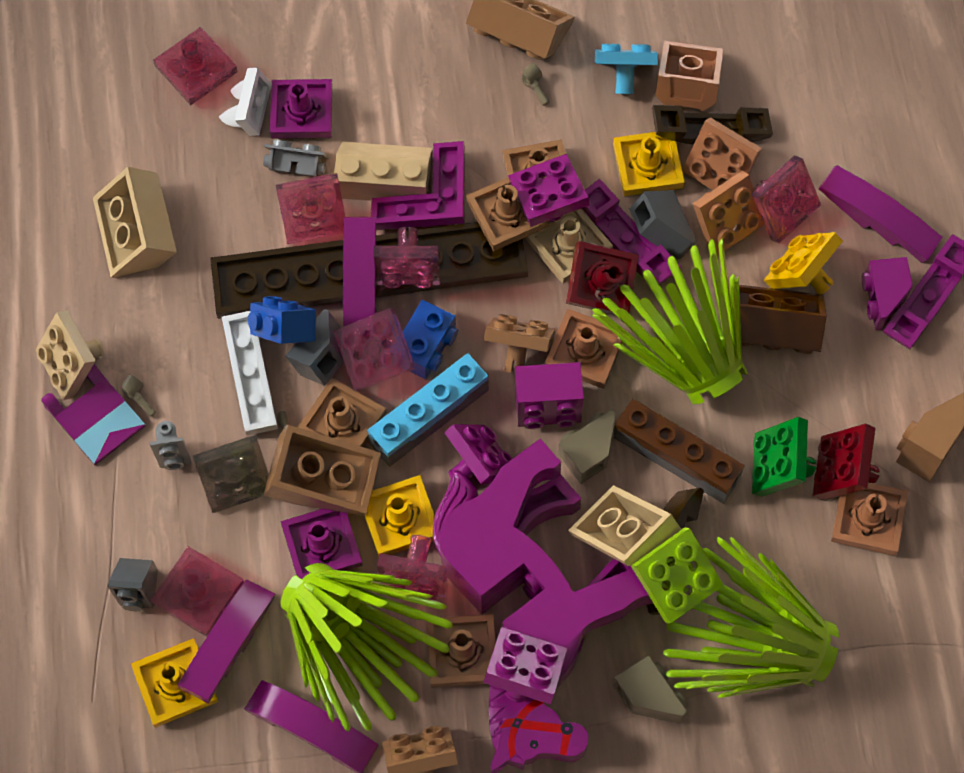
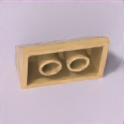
[333,142,433,201]
[93,167,177,278]
[568,485,681,566]

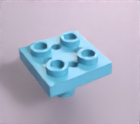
[595,44,658,94]

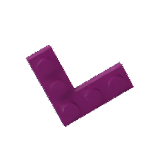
[371,141,465,230]

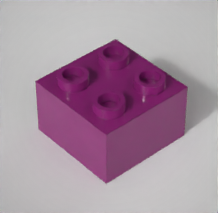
[515,362,584,429]

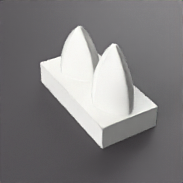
[219,67,272,136]

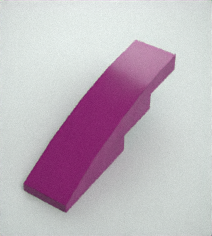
[818,165,943,263]
[343,217,377,349]
[178,579,276,704]

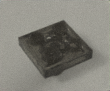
[193,434,269,513]

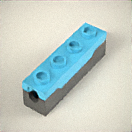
[367,353,489,467]

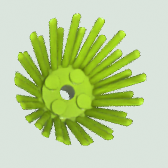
[592,239,748,405]
[663,537,839,698]
[280,563,453,732]

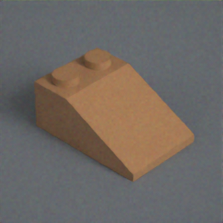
[896,392,964,483]
[264,424,381,516]

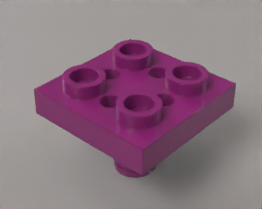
[270,79,333,138]
[508,154,590,227]
[444,424,513,484]
[280,509,363,579]
[483,627,567,705]

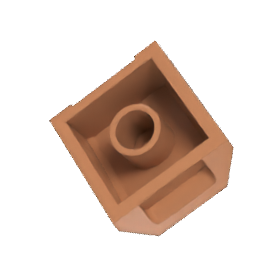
[656,41,723,112]

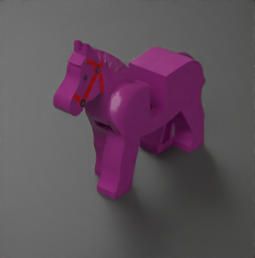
[433,438,664,773]

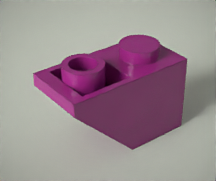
[861,257,913,331]

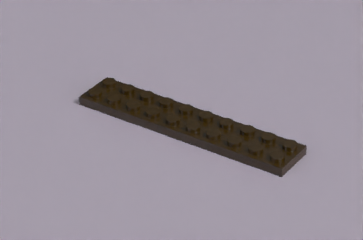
[210,220,528,319]

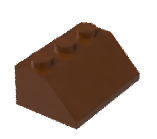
[729,285,827,354]

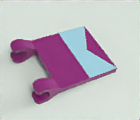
[41,364,146,465]

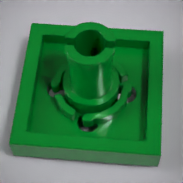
[752,417,816,497]

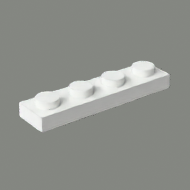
[222,311,278,436]

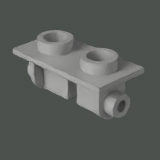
[263,140,329,177]
[150,421,192,470]

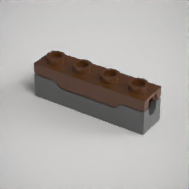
[613,398,745,504]

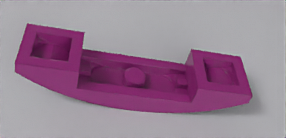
[582,178,681,285]
[883,234,964,350]
[244,680,379,773]

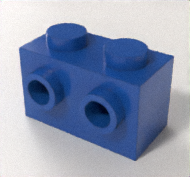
[248,296,316,344]
[391,300,458,380]

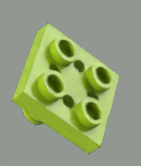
[631,527,724,624]

